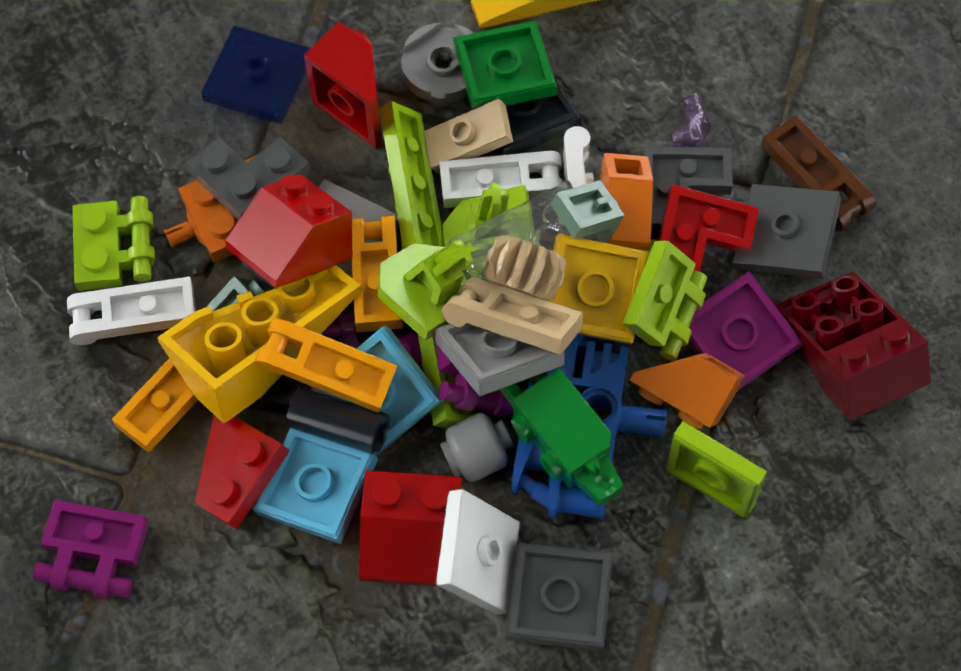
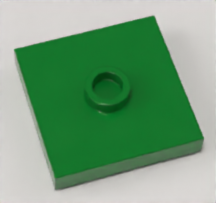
[453,21,557,110]

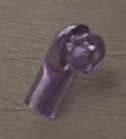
[670,94,711,147]

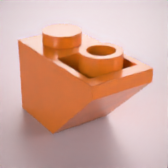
[599,153,653,250]
[630,353,745,429]

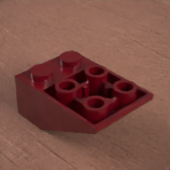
[775,271,931,420]

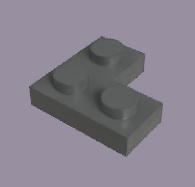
[185,137,312,220]
[643,146,733,232]

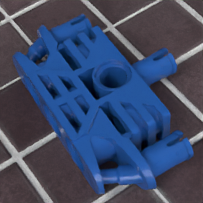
[511,334,667,521]

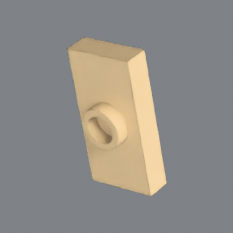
[423,98,513,174]

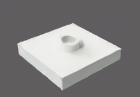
[436,489,520,615]

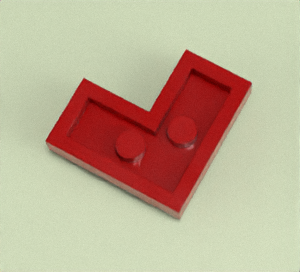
[658,184,759,272]

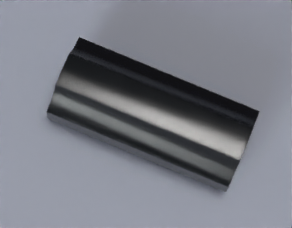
[286,388,390,454]

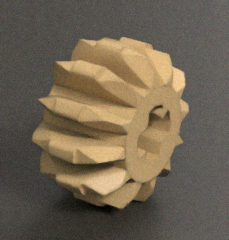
[483,235,567,300]

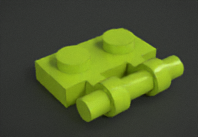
[72,196,155,291]
[622,241,708,361]

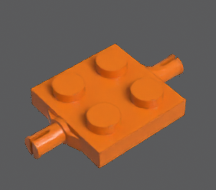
[164,155,257,263]

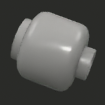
[440,413,513,482]

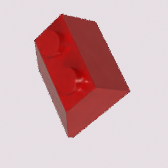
[304,21,382,149]
[225,174,353,288]
[359,470,462,586]

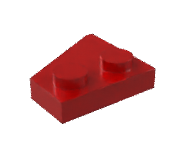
[195,415,290,530]

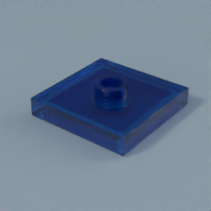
[201,26,311,124]

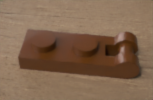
[761,115,876,231]

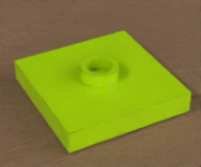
[666,421,767,518]

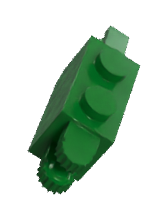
[499,368,623,507]

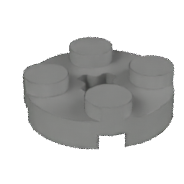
[401,23,473,108]

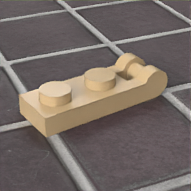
[442,277,583,355]

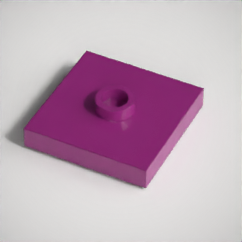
[688,271,804,392]

